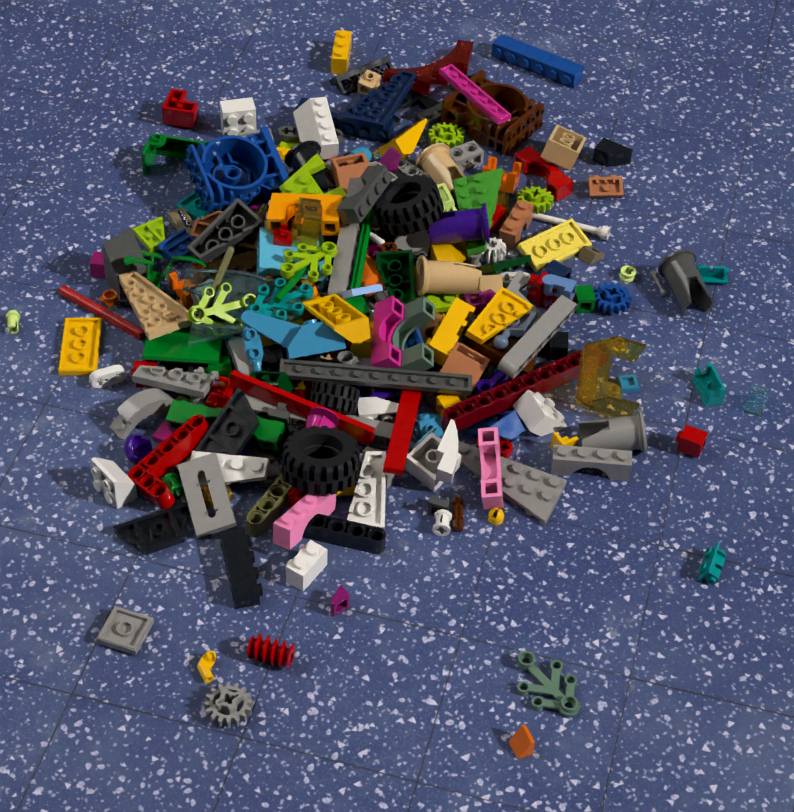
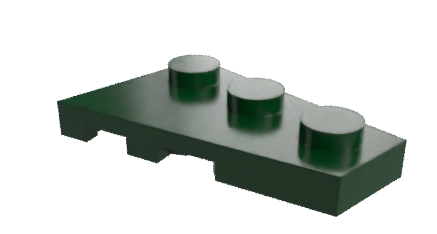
[476,255,532,275]

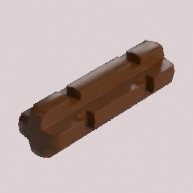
[452,496,464,532]

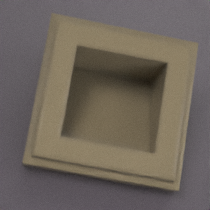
[578,246,605,265]

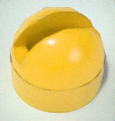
[488,507,504,525]

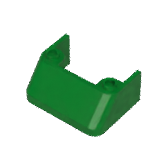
[142,134,216,176]

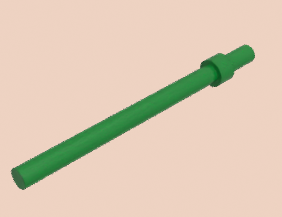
[273,242,324,303]

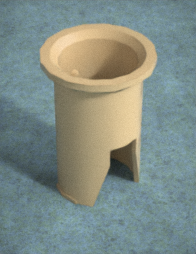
[415,143,466,193]
[415,255,482,297]

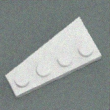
[190,451,270,488]
[347,451,387,530]

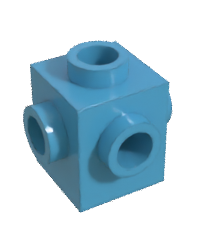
[413,413,444,440]

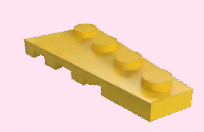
[465,287,533,345]

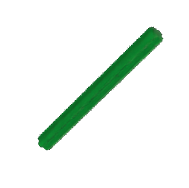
[349,210,374,290]

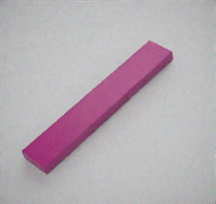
[439,64,511,125]

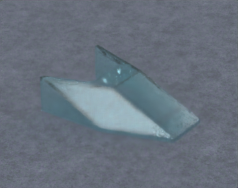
[183,269,303,346]

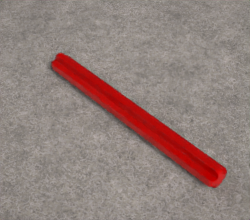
[59,285,145,340]

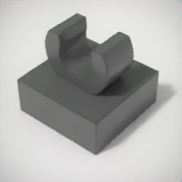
[268,402,291,427]
[427,494,450,517]

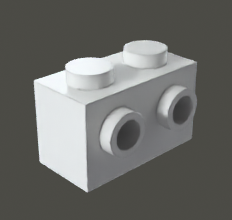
[285,540,328,591]

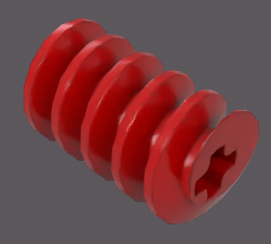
[246,633,295,669]

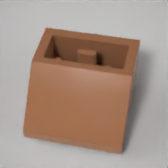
[330,152,370,194]
[440,341,490,391]

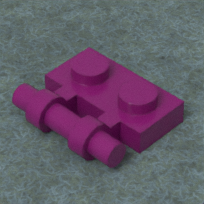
[463,289,496,314]

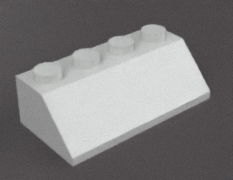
[293,97,339,159]

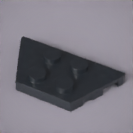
[195,387,260,455]
[113,502,189,555]

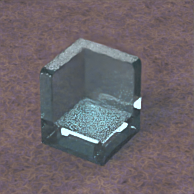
[744,384,769,417]

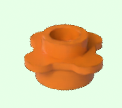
[99,289,120,307]

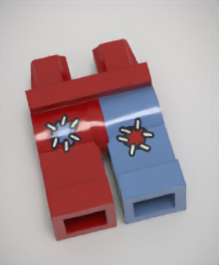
[527,271,577,309]

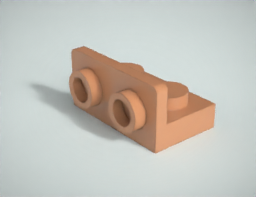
[586,175,624,198]

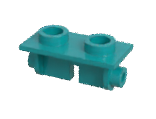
[696,265,729,284]
[697,542,726,585]

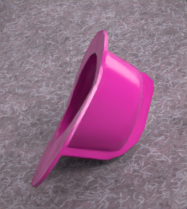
[305,407,339,428]

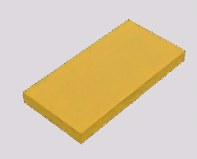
[58,318,103,375]

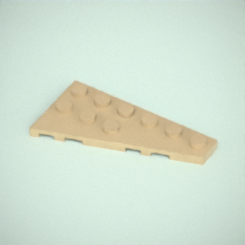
[119,270,196,340]

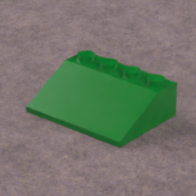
[143,321,226,364]

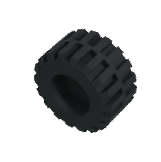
[309,380,360,415]

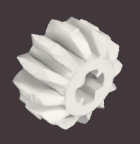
[480,236,506,264]

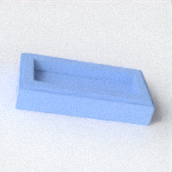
[342,284,383,299]

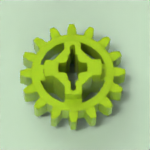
[428,122,464,149]
[516,186,554,214]

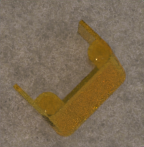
[575,336,646,417]

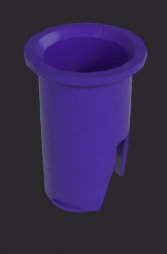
[429,203,490,245]

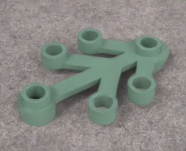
[517,651,580,717]

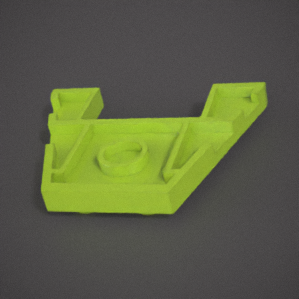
[279,153,346,199]

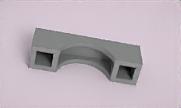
[551,444,632,481]

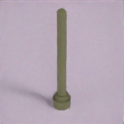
[191,246,234,331]

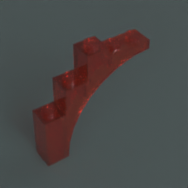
[384,40,474,95]

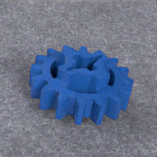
[594,282,632,315]

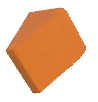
[509,724,535,759]

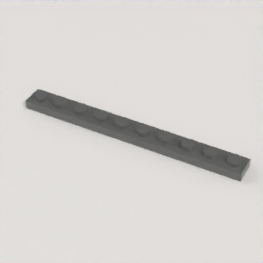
[279,358,472,395]

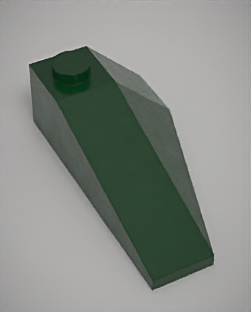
[376,250,415,305]

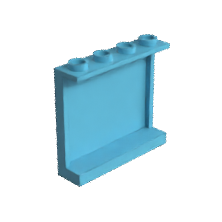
[257,227,328,291]

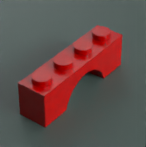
[514,146,573,202]

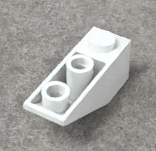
[356,397,399,423]

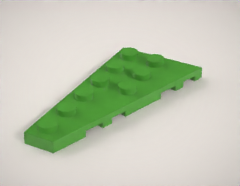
[453,168,504,256]

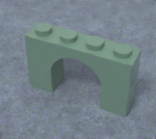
[391,296,435,371]

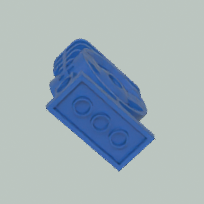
[184,126,289,214]

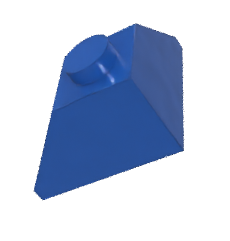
[466,410,525,442]

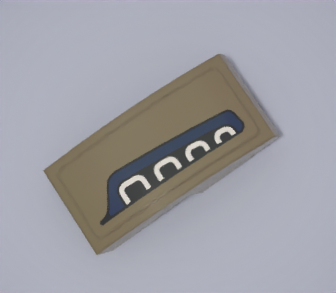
[167,207,194,234]

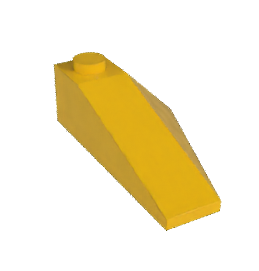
[428,242,466,263]

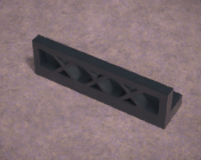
[330,55,395,95]

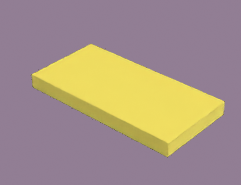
[517,218,592,273]

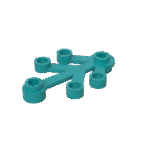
[246,278,313,321]

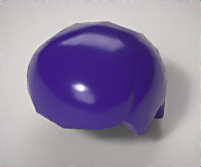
[124,434,152,464]

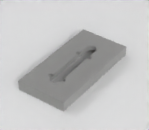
[177,452,237,538]

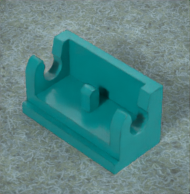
[691,363,726,407]

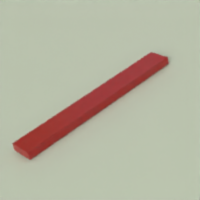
[230,370,375,445]
[383,389,422,476]

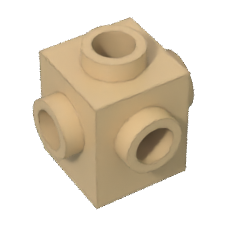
[357,69,382,96]

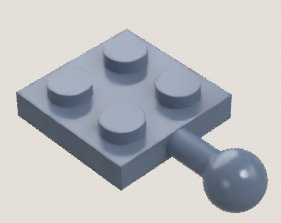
[493,312,537,350]

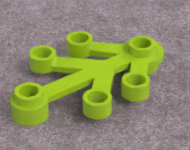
[280,242,338,282]
[187,282,257,335]

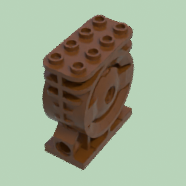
[441,70,545,155]

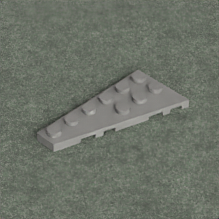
[458,441,567,526]

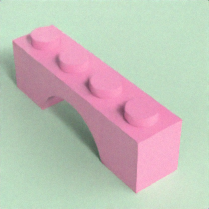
[478,427,504,509]
[273,493,336,550]

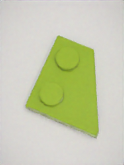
[132,216,165,252]

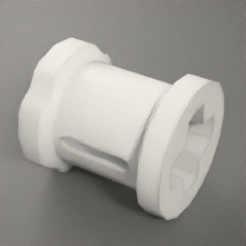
[432,509,452,537]

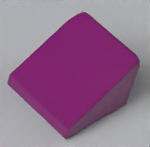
[379,147,401,170]
[330,585,350,617]

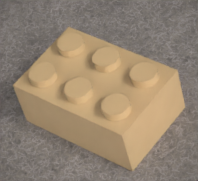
[540,124,587,171]

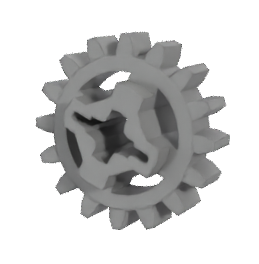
[204,682,253,728]

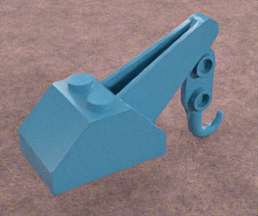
[239,310,346,373]

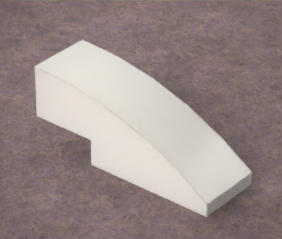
[435,419,459,485]

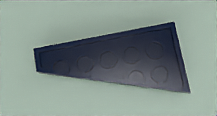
[337,70,417,131]

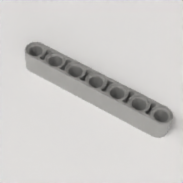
[497,295,578,379]

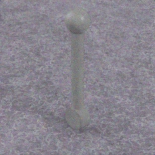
[650,270,667,296]

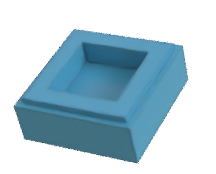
[616,374,640,394]

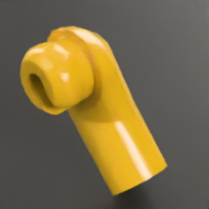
[197,651,217,683]

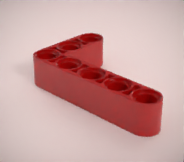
[128,414,210,509]

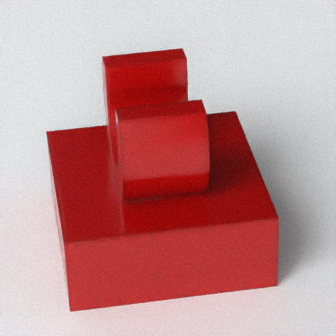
[273,224,292,247]

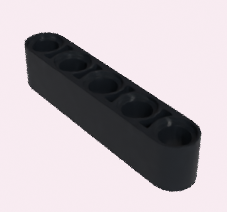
[302,514,386,554]

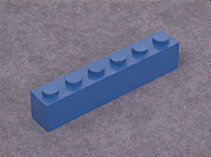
[491,34,584,88]

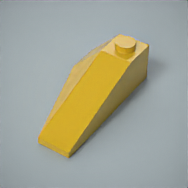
[372,118,427,160]

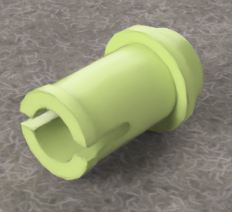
[5,310,20,334]

